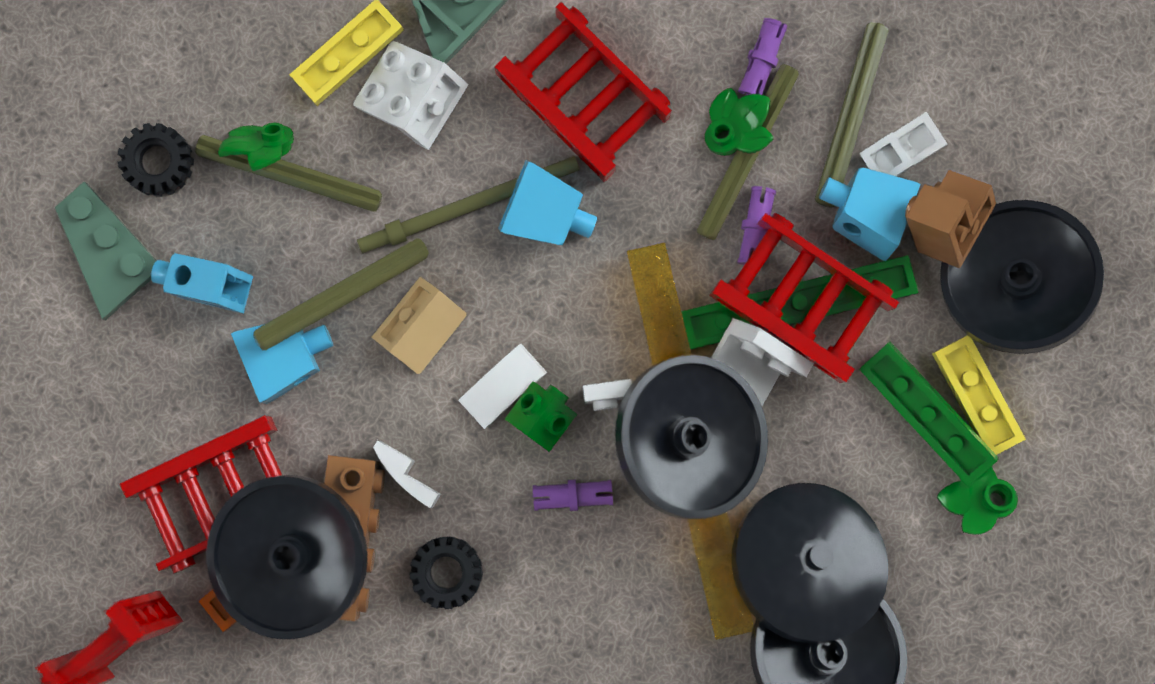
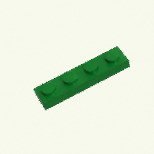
[859,342,999,486]

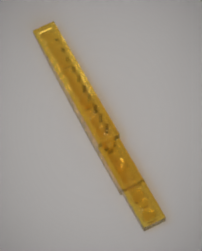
[627,242,754,640]

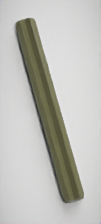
[815,22,889,207]
[697,64,799,240]
[195,135,382,212]
[253,238,429,350]

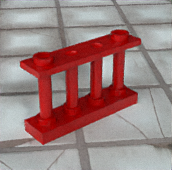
[494,2,672,183]
[709,213,899,383]
[120,415,282,574]
[36,591,183,684]

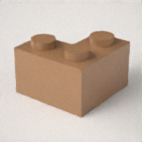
[905,170,996,268]

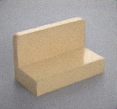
[372,277,466,374]

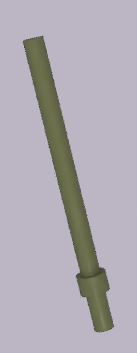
[357,156,580,254]

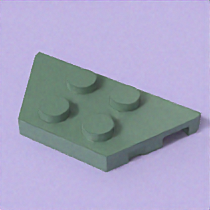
[412,0,508,64]

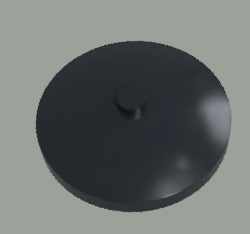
[940,200,1104,354]
[615,355,768,519]
[206,475,368,640]
[732,483,889,644]
[750,599,907,684]

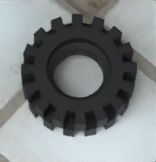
[117,123,194,197]
[409,536,483,610]

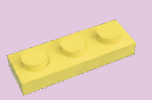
[289,0,404,106]
[932,335,1026,455]

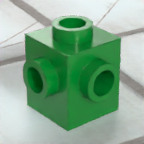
[505,381,577,452]

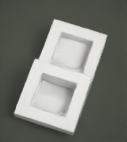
[859,112,947,177]
[458,344,547,429]
[373,441,441,508]

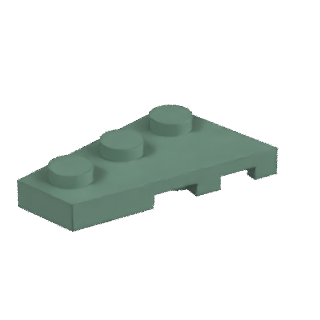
[55,182,157,320]

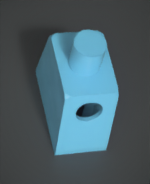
[498,160,597,245]
[819,168,920,261]
[151,253,253,314]
[231,324,334,404]

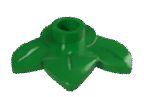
[704,88,774,156]
[218,123,294,171]
[937,467,1018,535]

